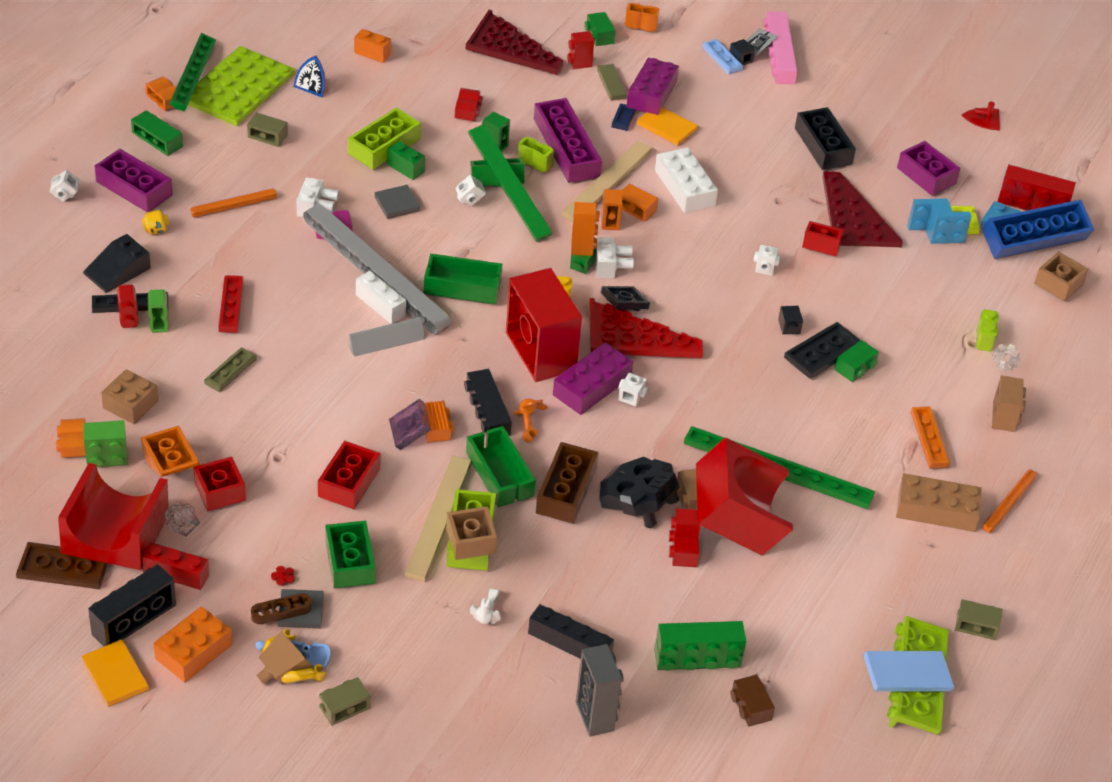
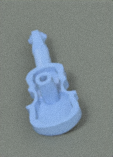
[255,640,331,669]

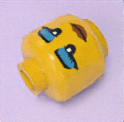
[142,210,170,235]

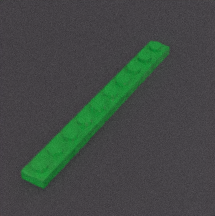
[684,426,875,510]

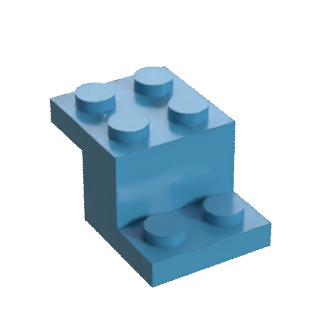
[907,198,971,244]

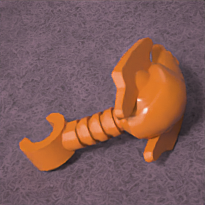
[514,399,548,443]

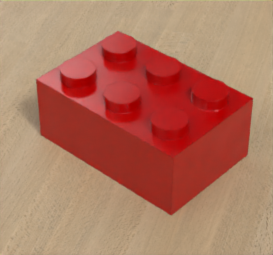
[318,440,380,510]

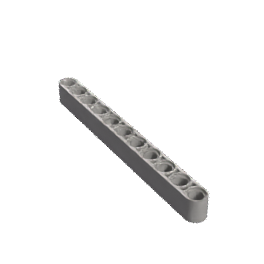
[303,204,451,334]

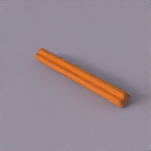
[190,188,277,218]
[982,469,1037,533]

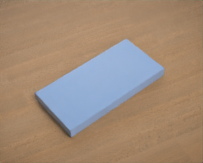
[863,651,954,691]

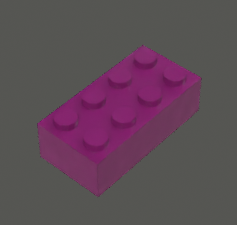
[626,57,679,115]
[94,148,173,212]
[553,342,634,415]

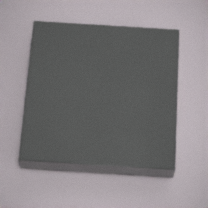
[374,185,420,219]
[278,589,324,629]

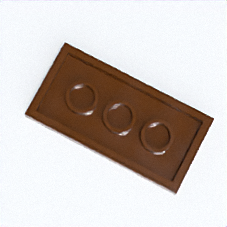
[16,542,108,589]

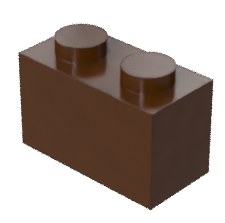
[730,674,775,727]

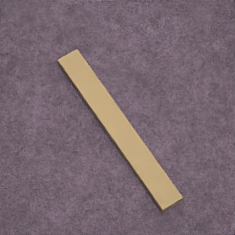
[561,141,652,222]
[405,456,471,582]

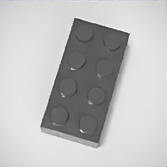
[576,644,624,737]

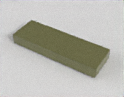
[597,64,627,101]
[204,347,256,393]

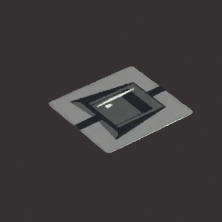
[746,28,777,56]

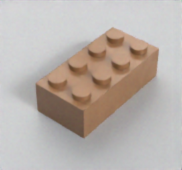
[896,473,982,532]

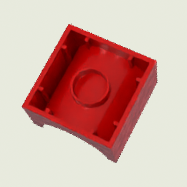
[58,463,169,570]

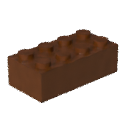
[536,442,599,524]

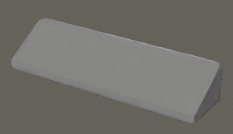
[349,317,424,356]

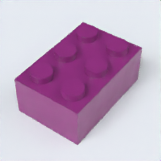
[897,141,961,196]

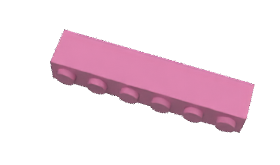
[763,11,797,84]

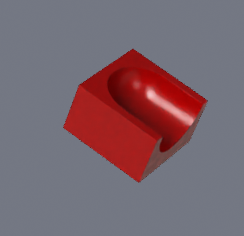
[505,268,582,382]
[696,437,793,555]

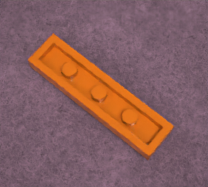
[911,406,950,469]

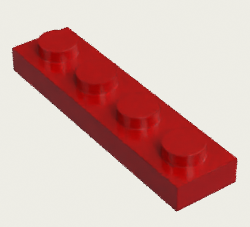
[218,275,243,333]

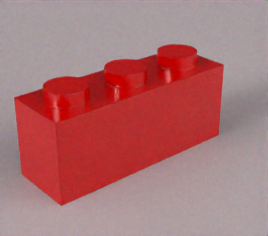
[141,542,209,590]

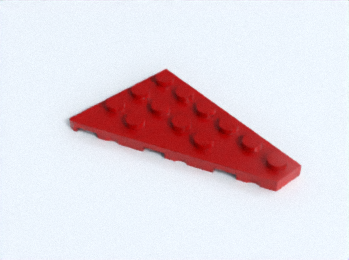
[589,298,703,358]

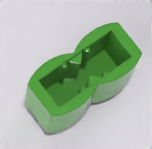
[148,289,168,333]

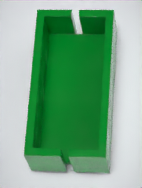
[423,253,503,304]
[466,426,536,508]
[654,621,746,671]

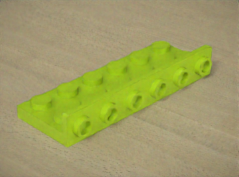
[887,616,949,735]

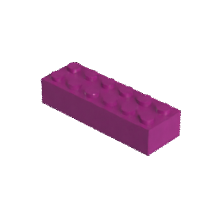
[534,98,602,183]

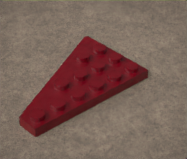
[465,10,563,75]
[822,171,903,248]

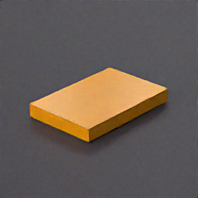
[637,107,698,146]
[82,640,149,707]

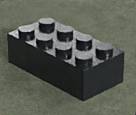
[795,107,856,170]
[88,564,176,647]

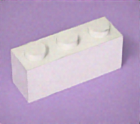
[356,271,406,324]

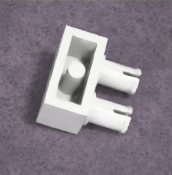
[296,177,340,217]
[595,237,634,278]

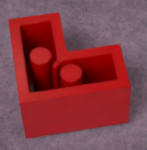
[669,508,701,568]

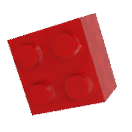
[193,456,246,512]

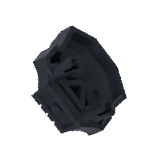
[599,456,680,528]

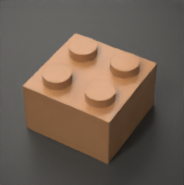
[1034,251,1088,301]
[101,369,159,424]
[992,375,1026,432]
[446,506,497,560]

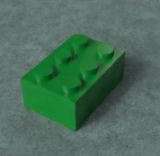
[325,520,375,588]

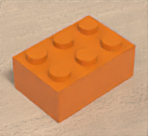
[153,606,232,683]

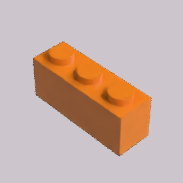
[571,202,600,256]

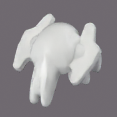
[470,588,501,625]

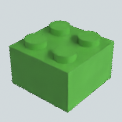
[83,420,128,467]

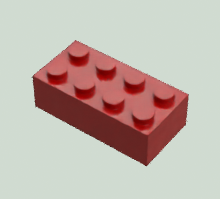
[997,164,1076,211]

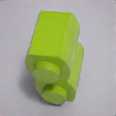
[517,137,554,172]
[976,309,999,352]

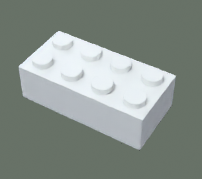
[655,147,718,213]

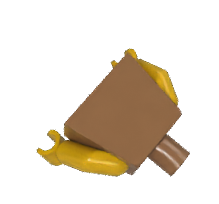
[256,629,326,685]

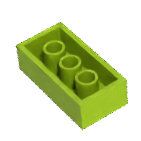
[348,107,421,170]
[446,489,496,571]

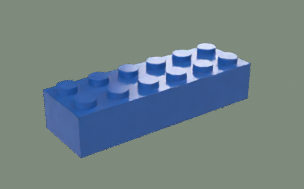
[981,200,1094,259]

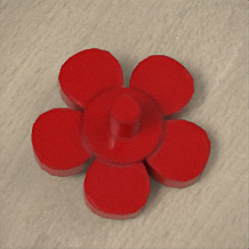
[271,566,295,586]

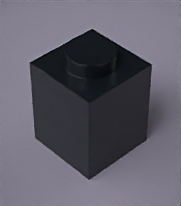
[729,39,755,66]
[778,305,803,335]

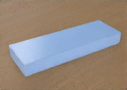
[703,39,743,74]

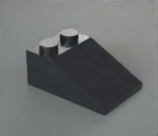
[83,234,151,293]

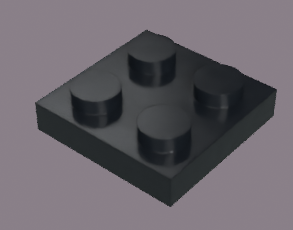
[600,286,650,311]

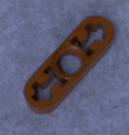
[251,593,312,625]

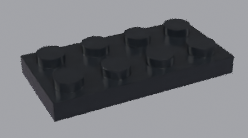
[784,322,861,379]

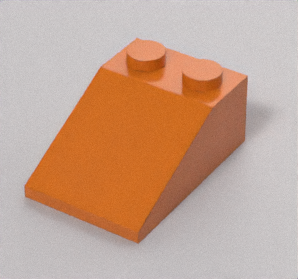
[141,425,200,477]

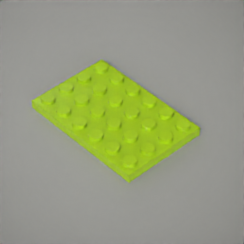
[188,46,295,126]

